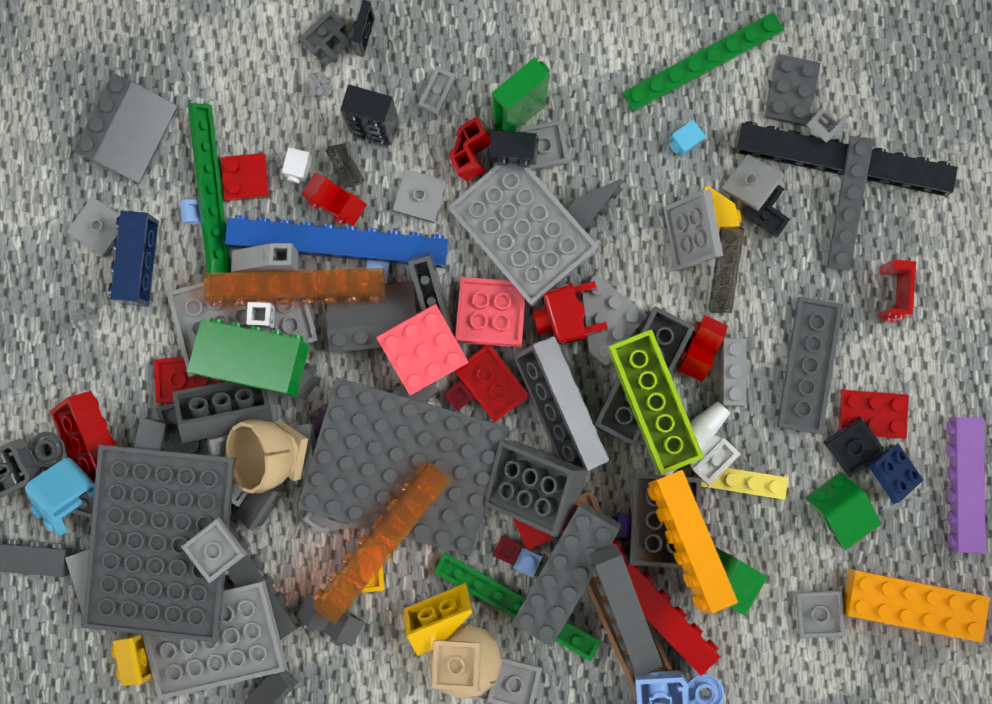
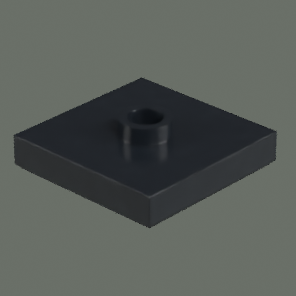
[351,0,375,57]
[823,416,886,478]

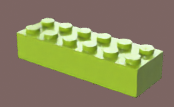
[607,329,704,475]

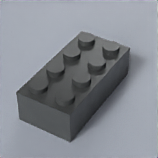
[172,382,273,443]

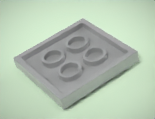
[663,189,723,271]

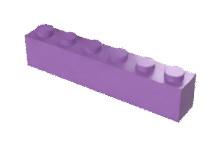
[946,417,986,553]

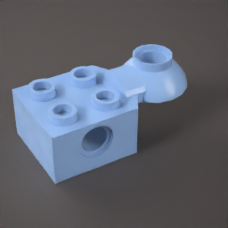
[635,670,724,704]

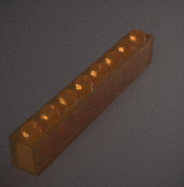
[204,268,386,307]
[312,460,452,625]

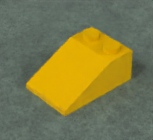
[403,583,473,656]

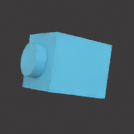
[669,120,706,157]

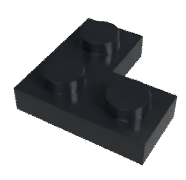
[741,185,790,238]

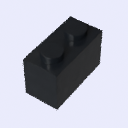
[489,130,539,168]

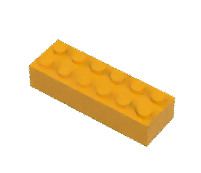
[647,470,738,614]
[843,568,990,643]

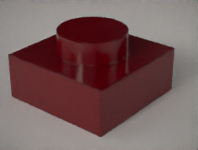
[444,381,475,412]
[492,535,522,565]

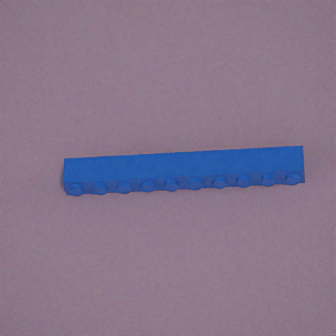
[225,215,449,268]

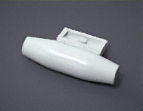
[664,402,741,486]

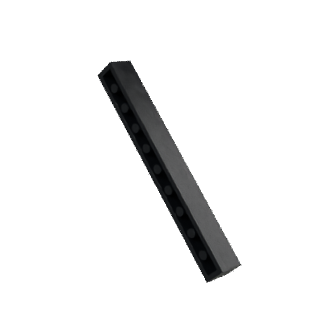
[733,121,958,197]

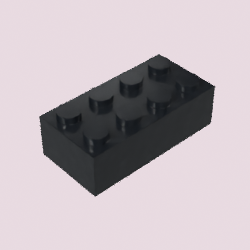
[340,84,399,147]

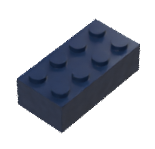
[108,210,159,307]

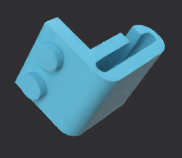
[25,457,95,536]

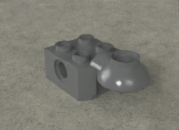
[0,431,65,498]

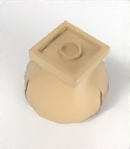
[226,419,308,494]
[428,624,502,699]

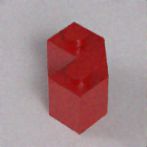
[449,116,492,182]
[301,173,367,226]
[678,315,728,382]

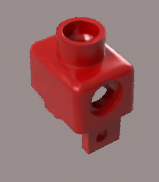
[533,281,608,345]

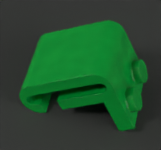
[806,472,881,551]
[715,547,768,616]

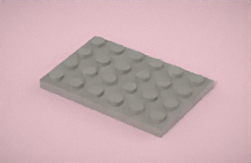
[447,163,600,306]
[166,266,319,378]
[142,580,288,700]

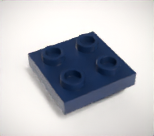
[868,443,923,504]

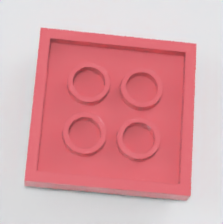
[455,277,525,347]
[376,304,469,395]

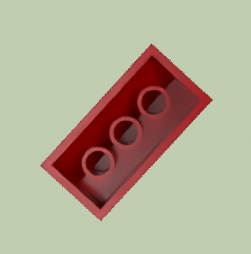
[49,390,116,482]

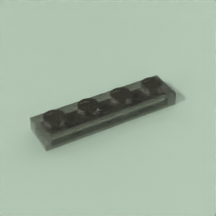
[708,227,745,313]

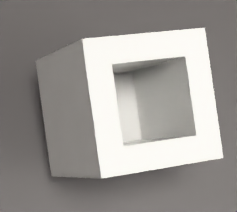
[282,147,312,184]
[246,302,275,329]

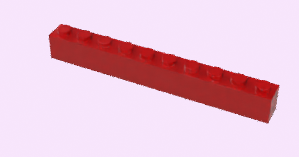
[562,503,721,676]

